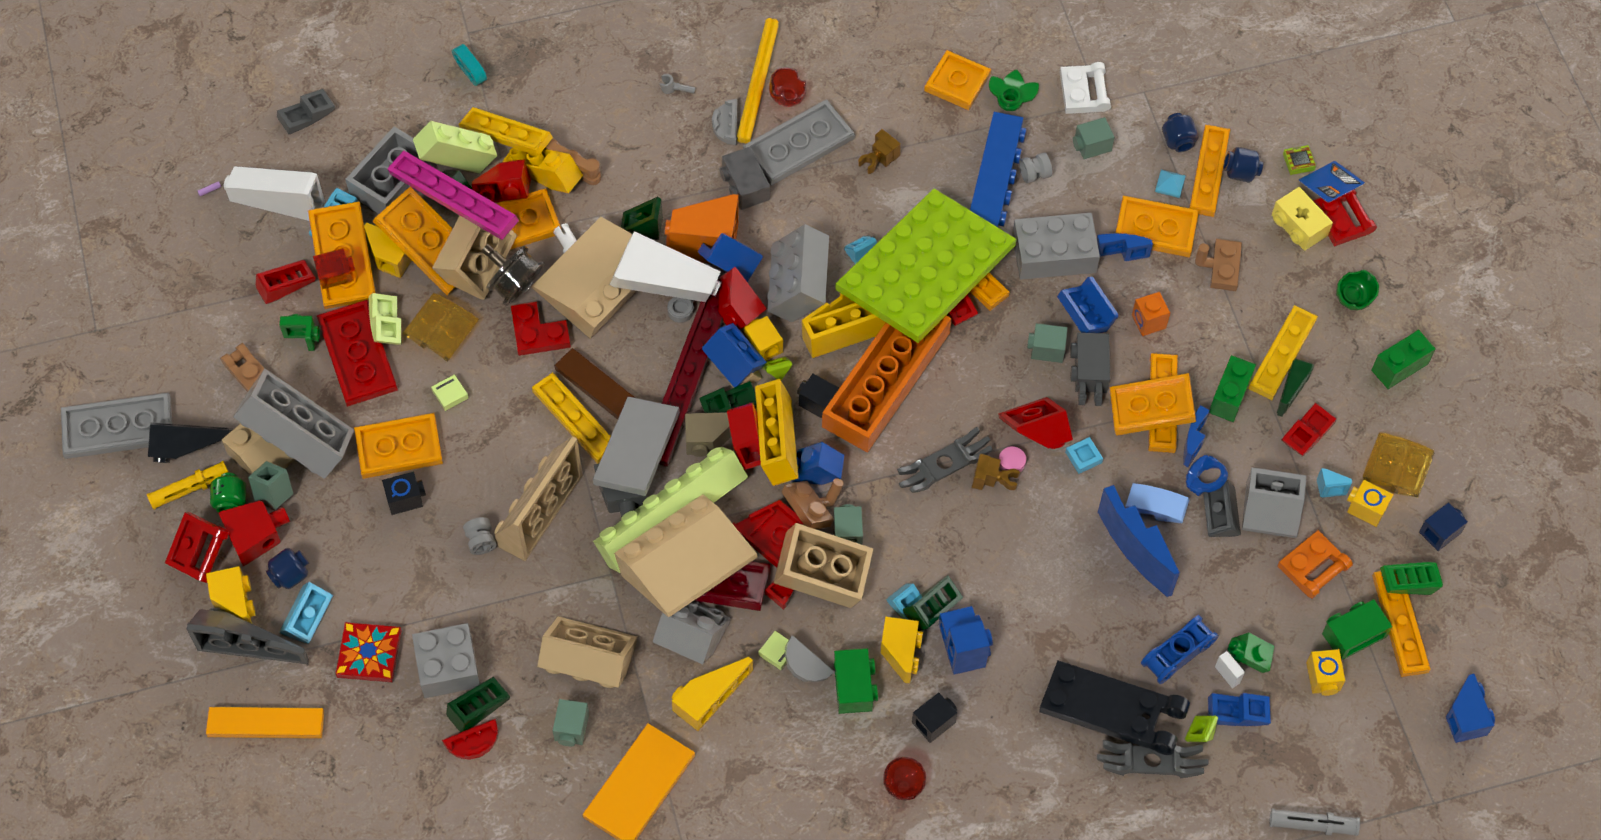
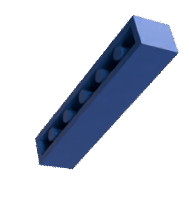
[970,112,1027,228]

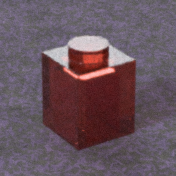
[313,248,356,289]

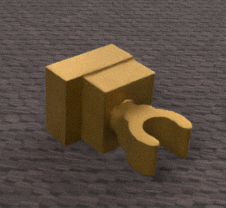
[858,129,900,174]
[972,454,1020,490]

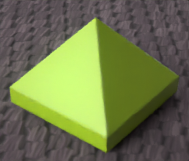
[762,356,792,381]
[1185,716,1218,742]

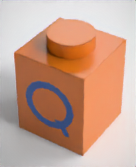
[1132,291,1170,337]

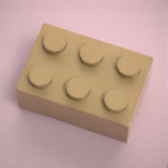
[774,523,873,608]

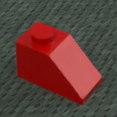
[718,267,767,330]

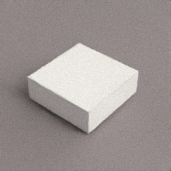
[1215,651,1244,689]

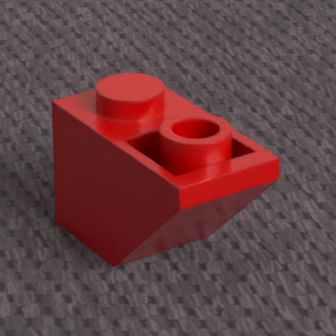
[471,159,531,203]
[727,402,761,470]

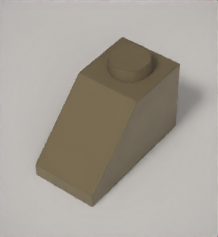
[685,412,731,457]

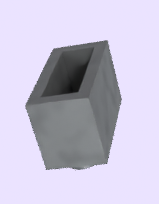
[719,147,770,210]

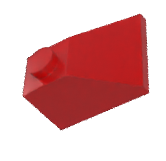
[998,397,1073,449]

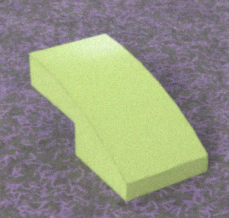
[369,293,401,345]

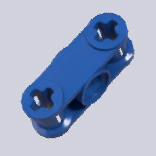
[1141,615,1219,684]

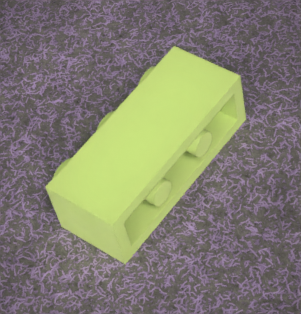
[413,121,497,174]

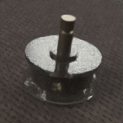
[481,244,545,306]

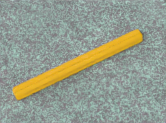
[737,18,779,144]

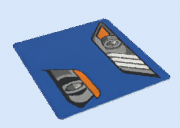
[1299,161,1365,202]

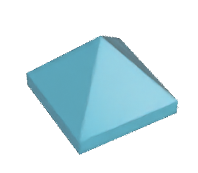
[1155,169,1186,198]

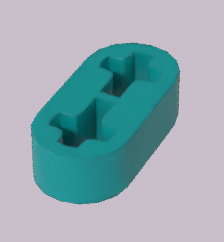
[451,44,487,86]

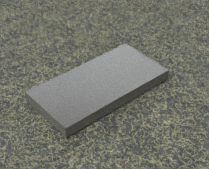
[743,99,855,186]
[61,393,172,459]
[593,397,680,496]

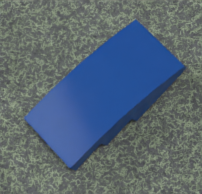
[1098,485,1180,597]

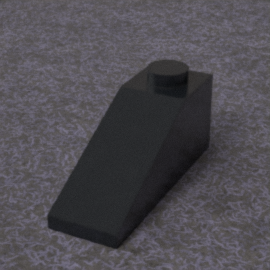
[148,422,233,463]

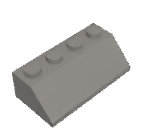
[234,368,354,479]

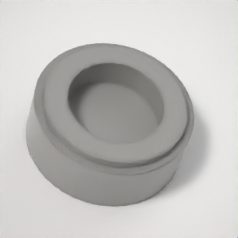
[667,297,694,323]

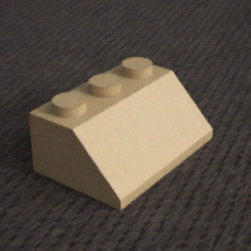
[432,216,517,300]
[222,423,295,475]
[537,616,638,688]

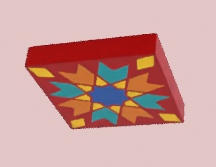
[336,622,402,683]

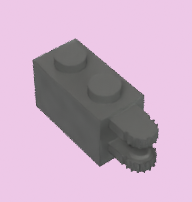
[1070,333,1110,406]

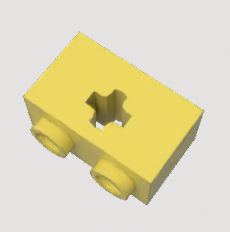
[1272,187,1333,251]

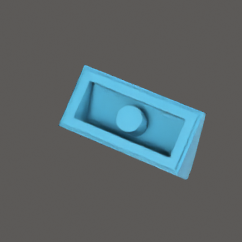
[279,582,333,644]

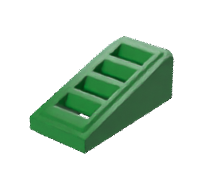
[1380,562,1443,595]

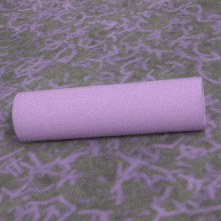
[198,181,221,196]

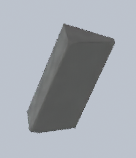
[1203,480,1241,537]

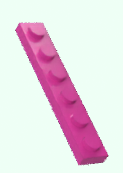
[387,150,519,240]

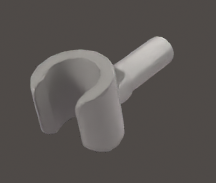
[660,74,695,94]

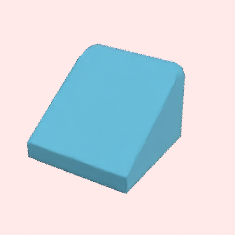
[1317,468,1352,498]
[886,584,928,620]

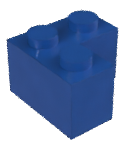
[938,606,993,675]

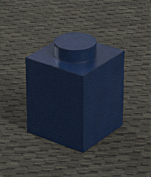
[1419,502,1468,551]

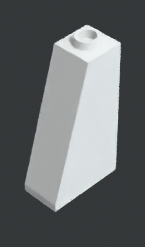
[224,166,325,221]
[609,231,721,302]

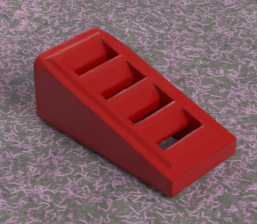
[255,259,316,304]

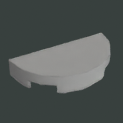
[712,99,738,145]
[785,635,834,682]

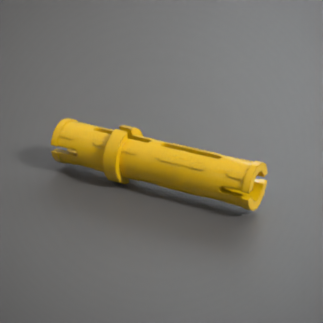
[147,461,229,510]

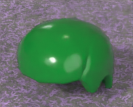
[1336,270,1379,311]

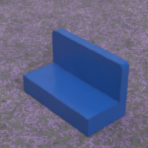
[698,233,763,282]
[702,323,767,387]

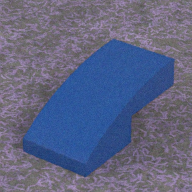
[1097,233,1153,261]
[1183,405,1210,467]
[1208,693,1271,726]

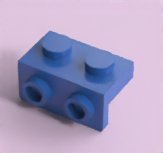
[1057,276,1118,333]

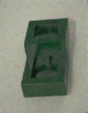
[699,381,757,413]

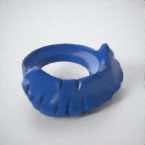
[1186,455,1228,496]

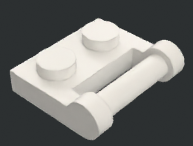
[1060,62,1111,114]

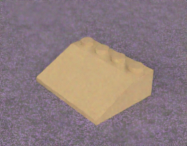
[532,217,636,339]
[494,436,583,561]
[614,494,758,618]

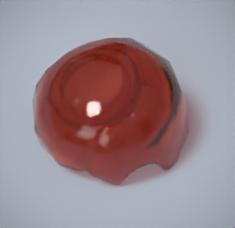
[769,67,806,107]
[883,757,926,801]

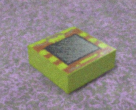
[1283,145,1316,175]

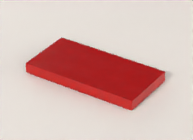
[316,300,398,407]

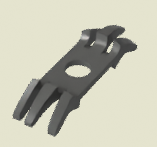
[897,427,993,493]
[1097,740,1209,778]

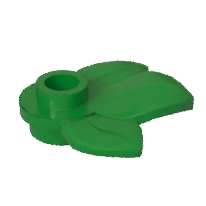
[989,70,1039,111]

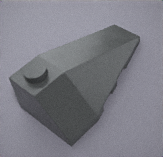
[186,608,309,664]

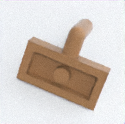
[1195,239,1242,291]
[782,478,844,529]

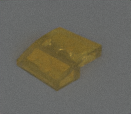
[403,293,479,362]
[1363,432,1435,498]

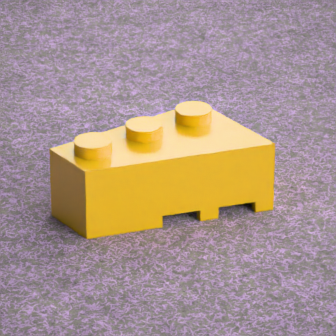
[801,293,885,358]

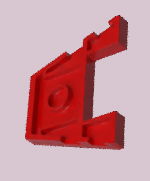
[732,500,804,610]

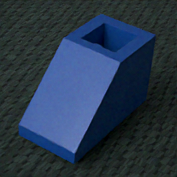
[791,442,845,485]
[1446,674,1495,743]

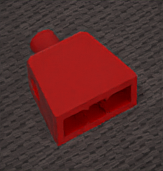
[218,501,290,566]

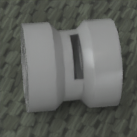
[1019,152,1052,184]
[463,517,497,555]

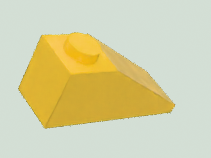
[671,657,753,731]

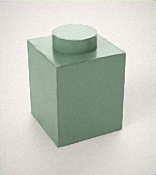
[1073,117,1115,159]
[1027,323,1067,363]
[248,461,293,510]
[833,504,863,545]
[553,699,589,747]

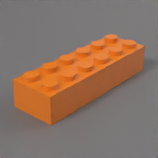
[822,316,951,453]

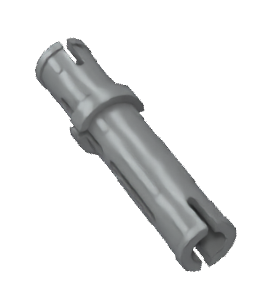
[1269,808,1360,836]

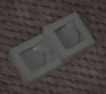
[277,89,335,134]

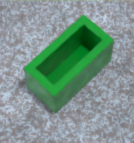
[1371,330,1436,389]
[1209,355,1256,423]
[1322,599,1393,661]
[834,648,878,714]

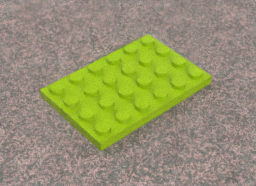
[835,189,1016,343]

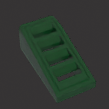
[1277,359,1314,417]
[903,575,963,631]
[446,677,510,733]

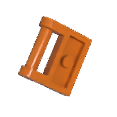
[1277,530,1353,599]

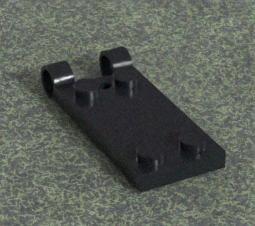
[1039,660,1190,755]

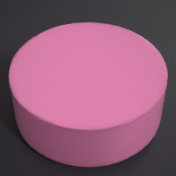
[999,446,1026,472]

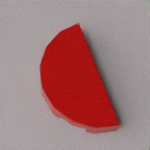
[442,719,498,760]

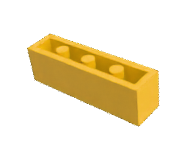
[755,379,798,486]

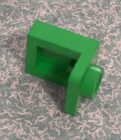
[279,314,320,351]
[1228,633,1274,673]

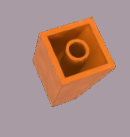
[665,194,739,264]

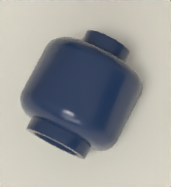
[1162,113,1198,152]
[1223,147,1263,183]
[266,548,309,589]

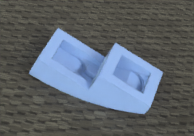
[1126,483,1189,524]

